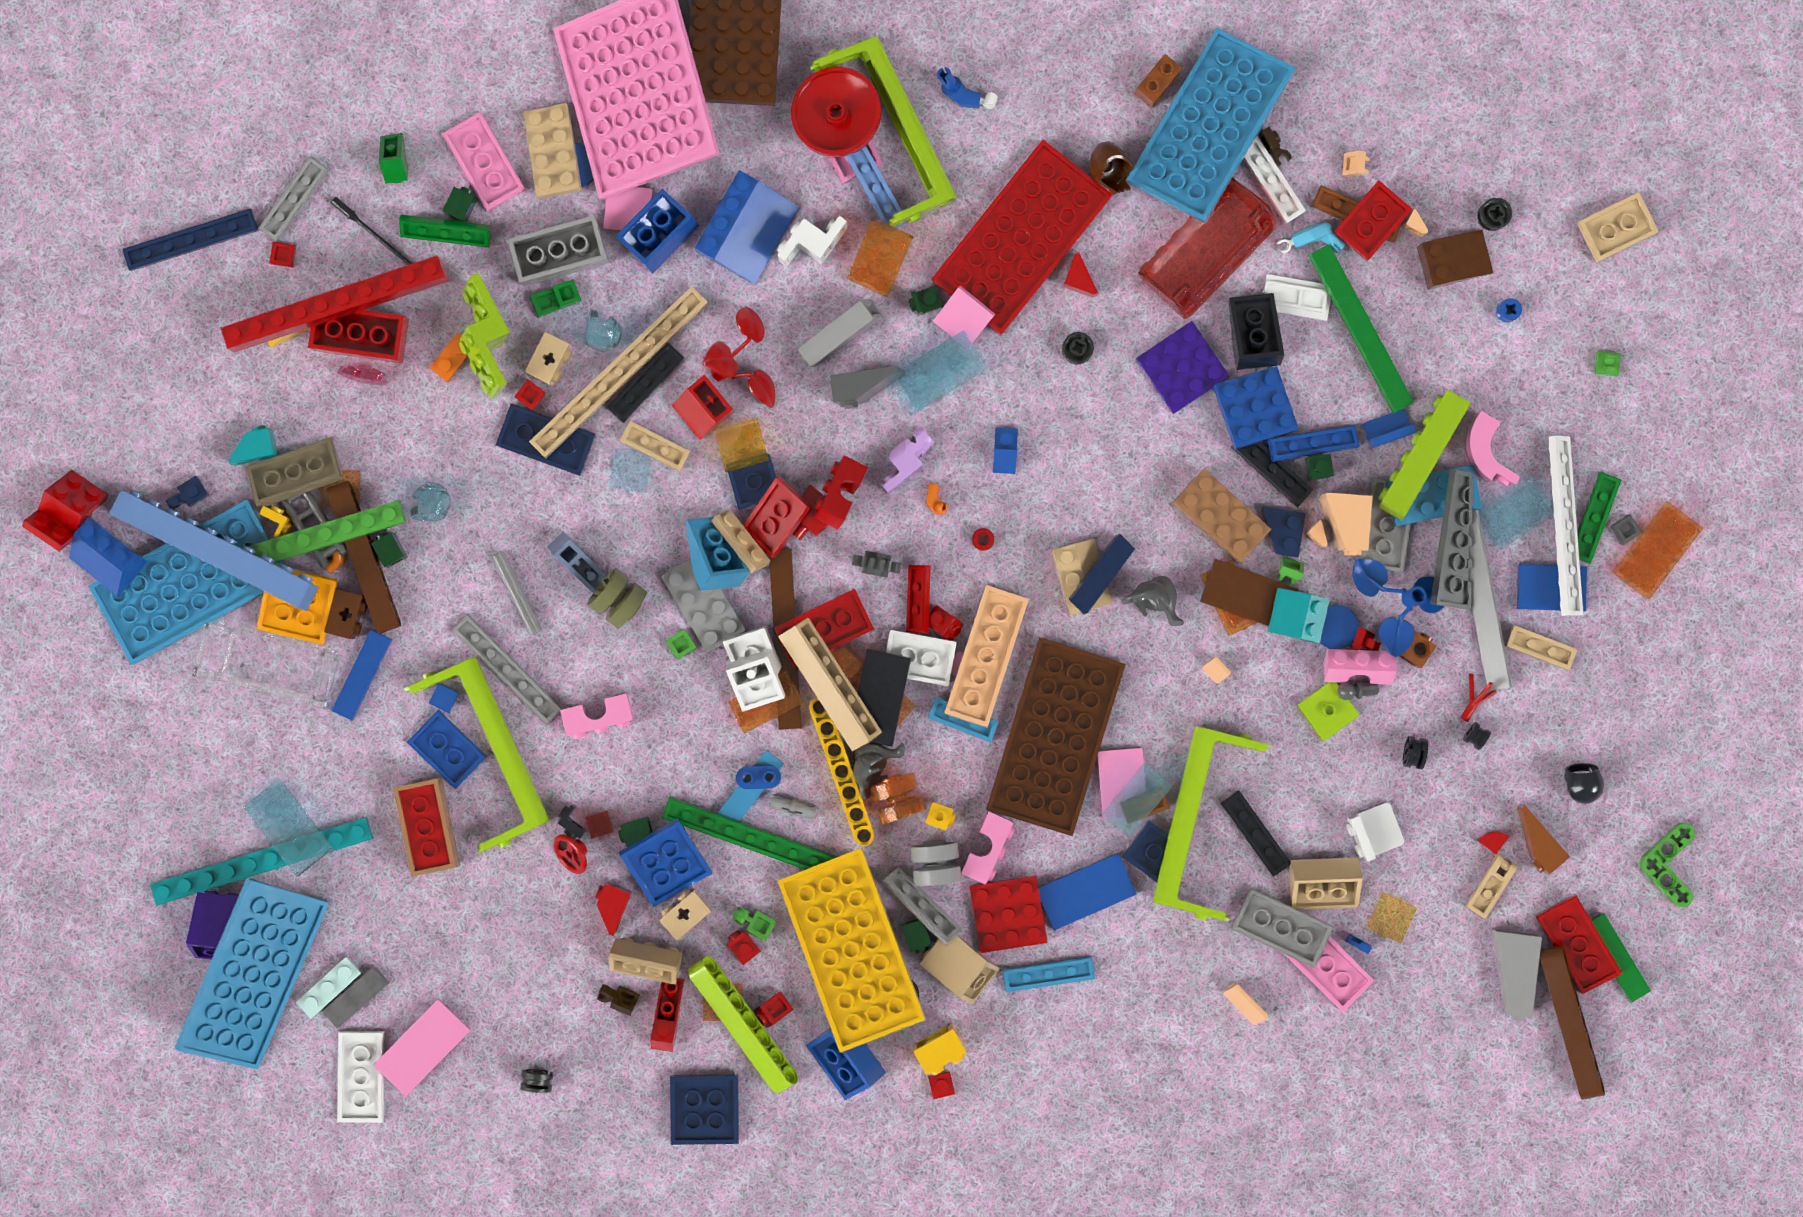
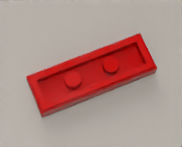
[906,565,931,633]

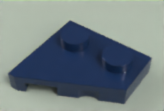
[1261,506,1306,558]

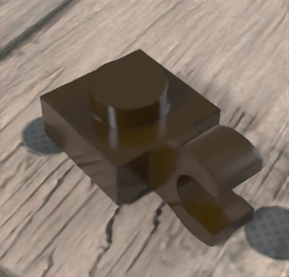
[1259,126,1292,167]
[597,984,640,1016]

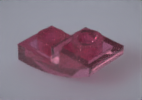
[337,365,389,386]

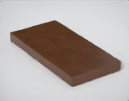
[1200,559,1299,627]

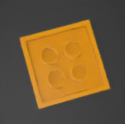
[256,564,338,645]

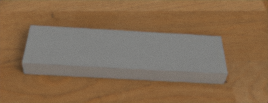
[258,156,329,242]
[882,866,962,946]

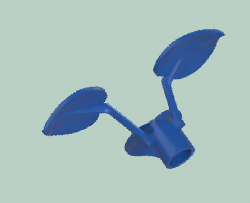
[1352,558,1444,657]

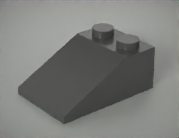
[830,366,905,409]

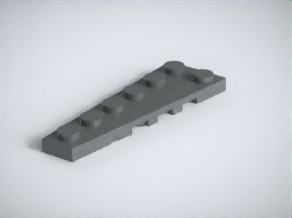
[1430,469,1473,610]

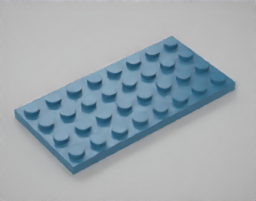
[1126,28,1296,223]
[89,499,284,665]
[174,878,329,1070]

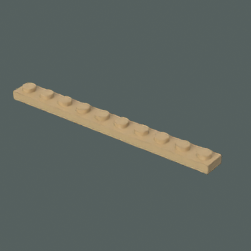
[529,286,708,459]

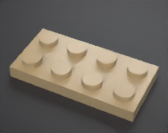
[523,103,582,199]

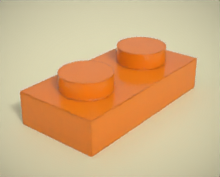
[429,333,468,382]

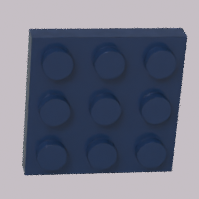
[670,1074,739,1145]

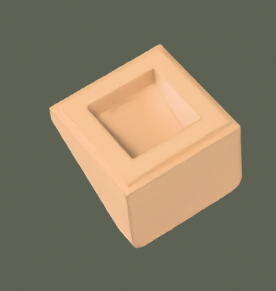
[1403,209,1428,237]
[1306,520,1328,548]
[1202,657,1231,683]

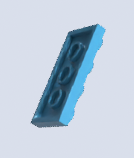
[1385,465,1483,527]

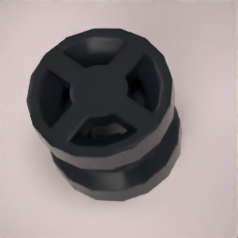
[1463,722,1491,750]

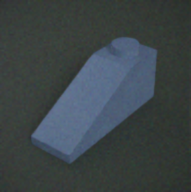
[547,531,607,593]

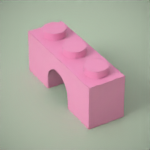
[1323,649,1397,685]
[560,693,635,739]
[961,810,1015,885]

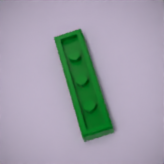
[399,214,491,248]
[1577,472,1622,564]
[1591,913,1651,1002]

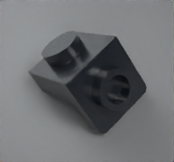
[558,804,588,839]

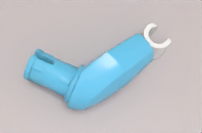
[1276,222,1346,253]

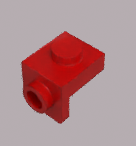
[929,605,964,641]

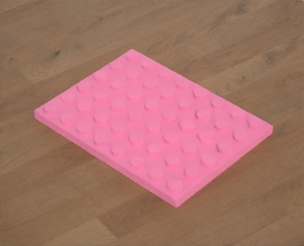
[553,0,720,200]

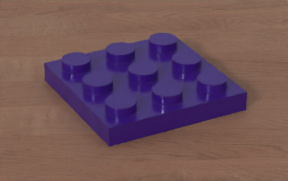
[1136,321,1230,414]

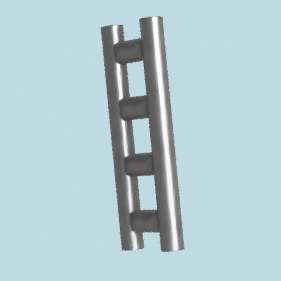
[280,491,348,569]

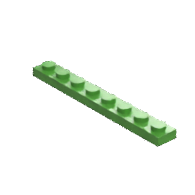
[241,500,406,563]

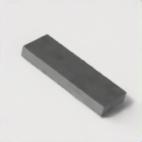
[322,966,389,1028]

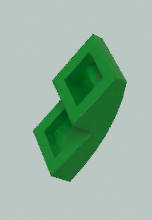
[530,279,581,318]

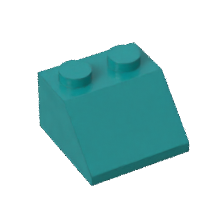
[1268,588,1330,643]

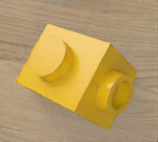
[259,505,292,538]
[925,802,956,830]

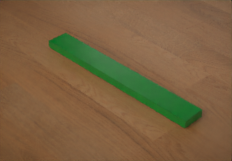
[1308,244,1414,413]
[662,796,838,870]

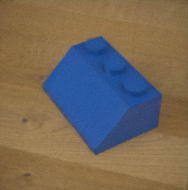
[615,188,700,274]
[69,516,148,597]
[806,1027,886,1100]

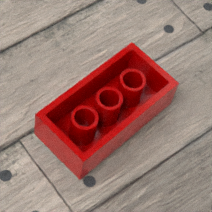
[308,310,409,364]

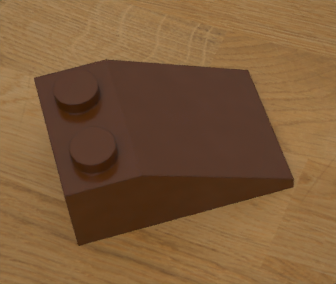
[1417,230,1493,290]

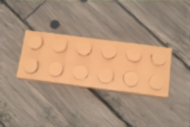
[944,585,1029,728]

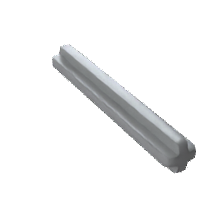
[492,551,541,634]

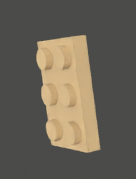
[1577,192,1659,263]

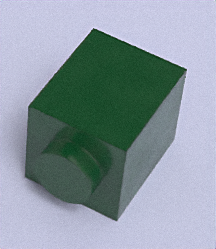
[442,186,478,222]
[1304,453,1334,481]
[371,531,408,568]
[618,816,653,847]
[901,919,932,954]

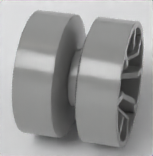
[910,840,962,886]

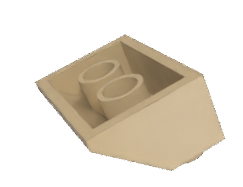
[1051,539,1113,616]
[1289,857,1363,910]
[609,937,682,985]

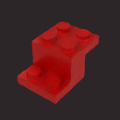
[22,470,109,552]

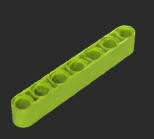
[688,956,798,1094]

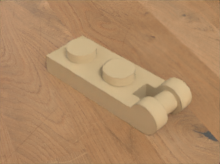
[1465,853,1518,919]

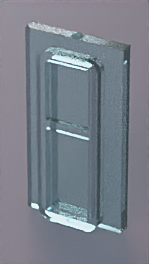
[1101,762,1173,838]

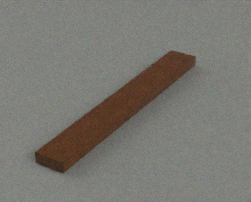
[769,549,801,730]

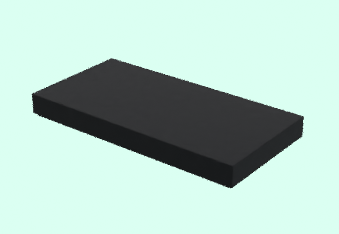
[857,648,911,746]

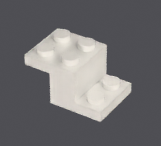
[777,216,848,267]
[723,626,786,712]

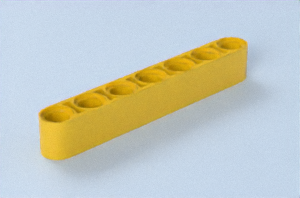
[809,697,874,846]

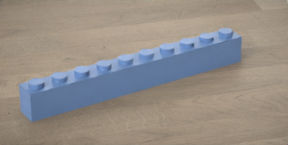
[109,490,319,611]

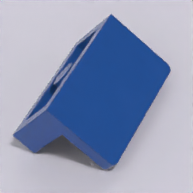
[1363,409,1417,449]

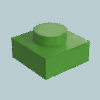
[666,629,697,660]

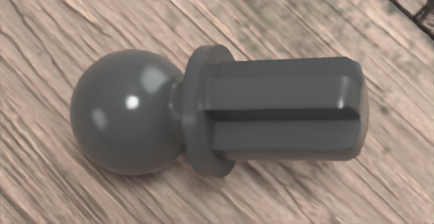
[1337,681,1379,700]

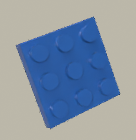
[1213,366,1299,450]
[619,818,712,907]

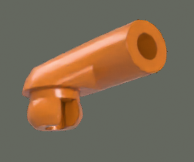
[325,544,347,574]

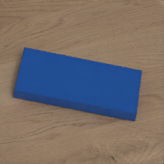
[1039,853,1137,930]

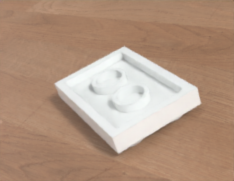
[886,630,957,686]

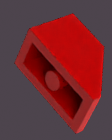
[595,882,632,936]

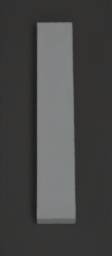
[452,614,563,725]

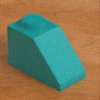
[229,425,278,466]

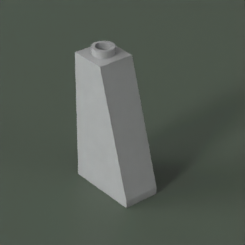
[798,299,884,367]
[1491,929,1542,1021]

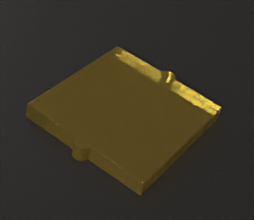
[1367,892,1417,944]

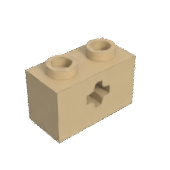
[525,332,573,386]
[659,889,713,941]

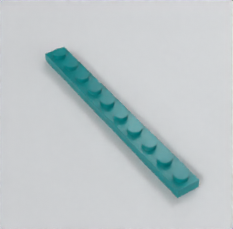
[150,817,374,906]

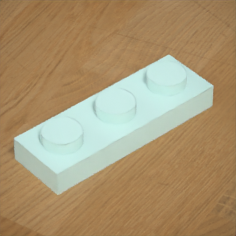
[296,956,363,1019]

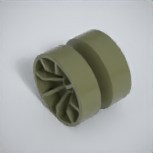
[587,568,647,629]

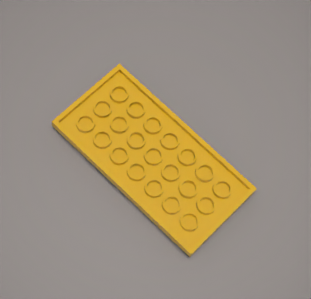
[778,848,926,1053]

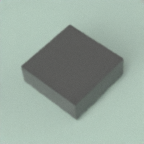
[1610,514,1643,545]

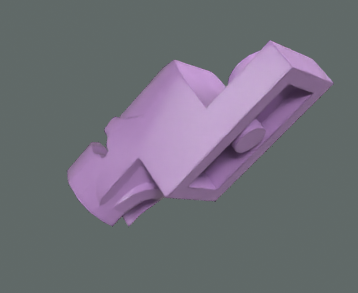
[882,427,934,494]

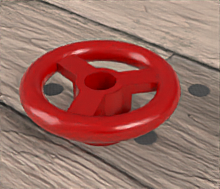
[554,834,587,874]

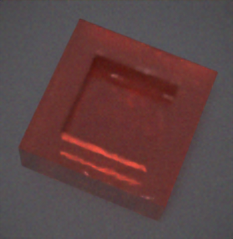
[585,810,614,839]

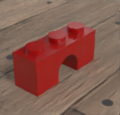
[814,455,868,530]

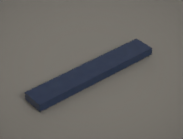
[122,208,259,271]

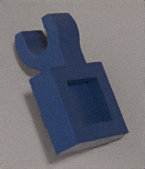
[166,476,209,510]

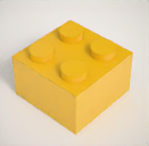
[913,1023,967,1076]

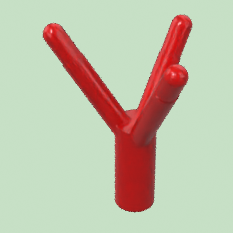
[1460,673,1497,722]

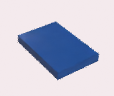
[1517,564,1587,611]
[407,710,488,789]

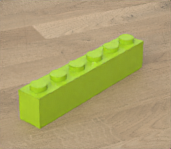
[1378,389,1471,521]

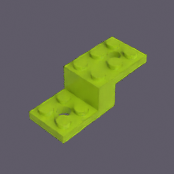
[459,272,510,399]

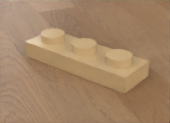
[620,421,691,472]
[711,509,770,573]
[1505,625,1578,670]

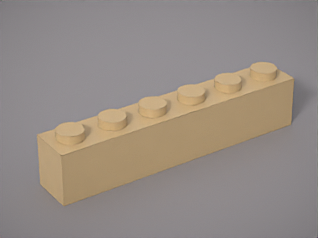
[778,618,882,751]

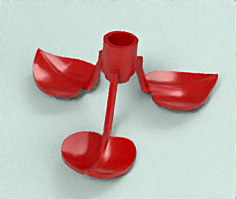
[702,306,775,408]

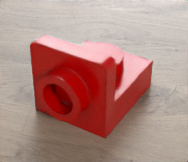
[726,930,761,965]
[754,991,794,1028]

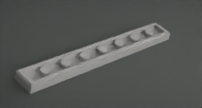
[1468,510,1512,691]

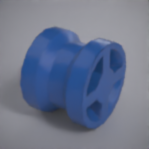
[1496,298,1522,323]

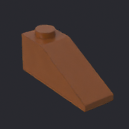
[1517,804,1570,875]

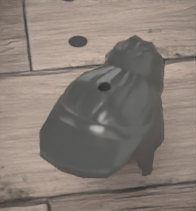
[1121,576,1184,626]
[853,742,905,800]

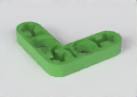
[1639,823,1695,907]

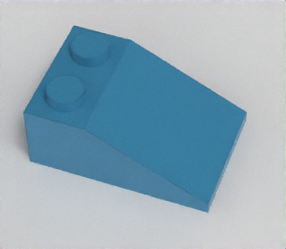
[686,517,750,591]

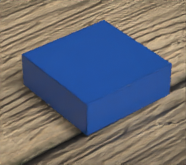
[429,683,460,713]

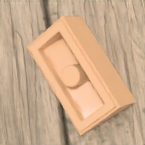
[1223,982,1268,1025]

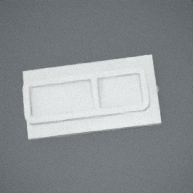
[1262,274,1331,321]

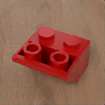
[672,374,735,440]

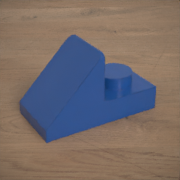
[993,428,1018,474]

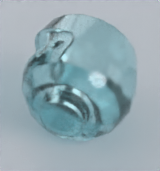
[585,310,622,352]
[410,482,451,521]

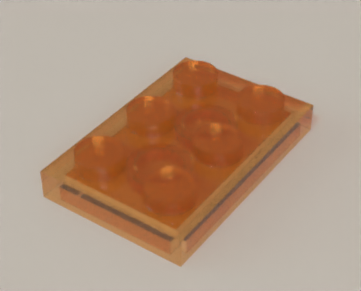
[847,218,914,298]

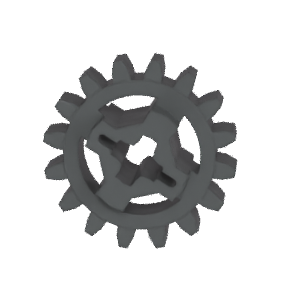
[852,551,901,578]

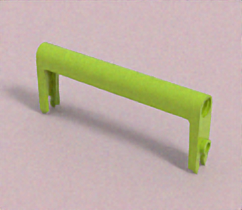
[810,36,957,228]
[404,657,550,853]
[1152,726,1271,922]

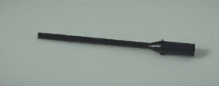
[331,197,413,265]

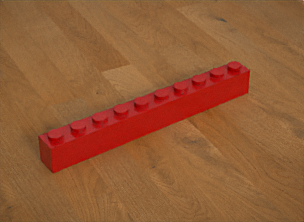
[220,255,449,353]

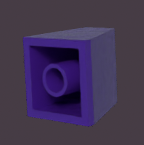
[186,890,239,960]

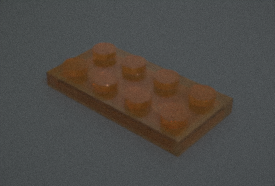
[1611,501,1703,600]

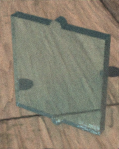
[609,448,651,493]

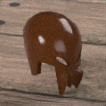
[1090,141,1134,194]

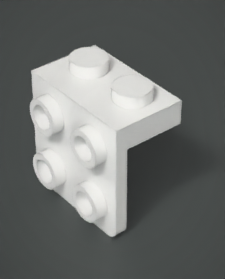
[1346,803,1404,862]

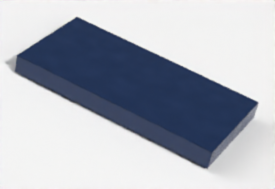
[496,403,596,476]

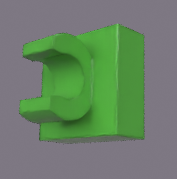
[1594,351,1621,376]
[1279,556,1305,586]

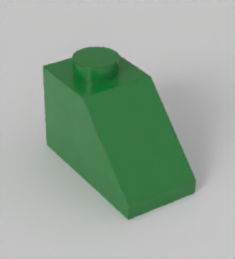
[379,133,408,184]

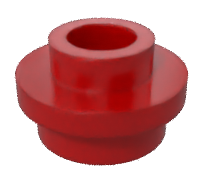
[972,528,994,551]

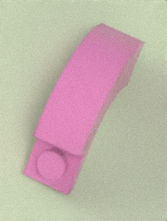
[1465,411,1520,487]

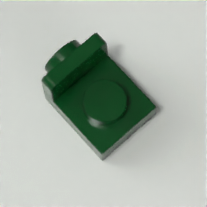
[908,285,944,316]

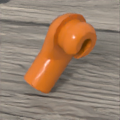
[926,483,948,515]

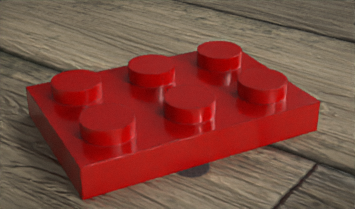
[1333,180,1413,261]
[743,477,812,558]

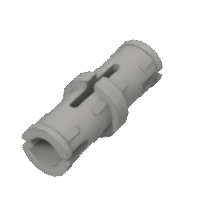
[770,794,817,820]

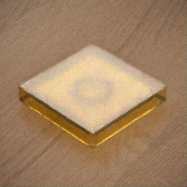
[714,418,769,472]

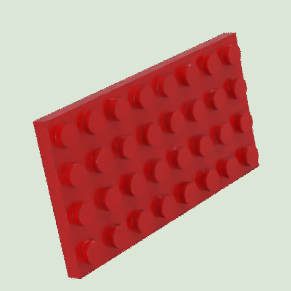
[931,139,1113,336]

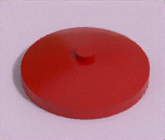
[791,67,882,157]

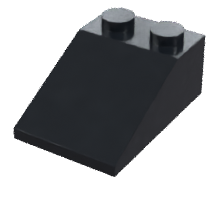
[1229,293,1285,370]

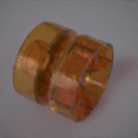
[869,772,927,825]

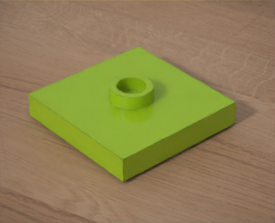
[1296,682,1360,742]

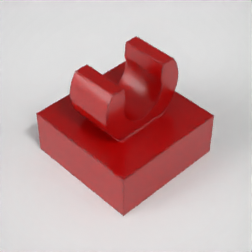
[1351,627,1381,651]

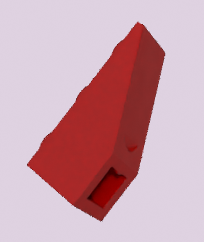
[650,978,685,1052]

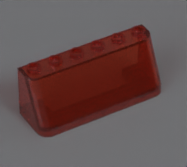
[1138,177,1276,319]

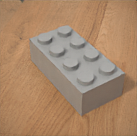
[507,215,610,287]

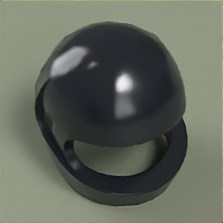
[1564,763,1604,804]

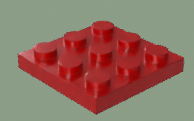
[969,875,1048,953]

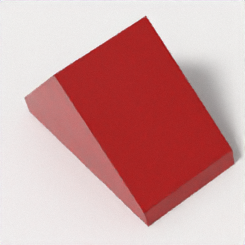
[1063,252,1098,298]

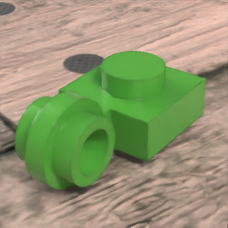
[732,907,777,942]

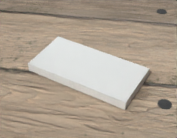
[337,1031,385,1123]

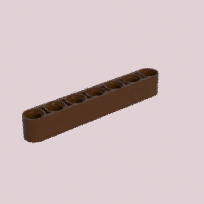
[326,481,401,634]
[1540,945,1605,1100]

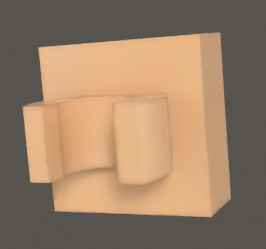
[1343,150,1370,177]

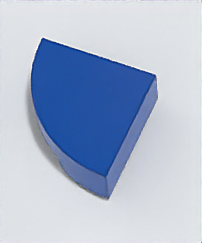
[1345,934,1372,954]

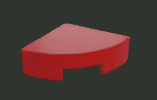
[1476,832,1509,854]

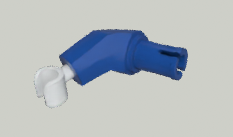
[937,67,998,109]

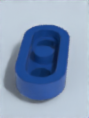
[736,765,781,789]

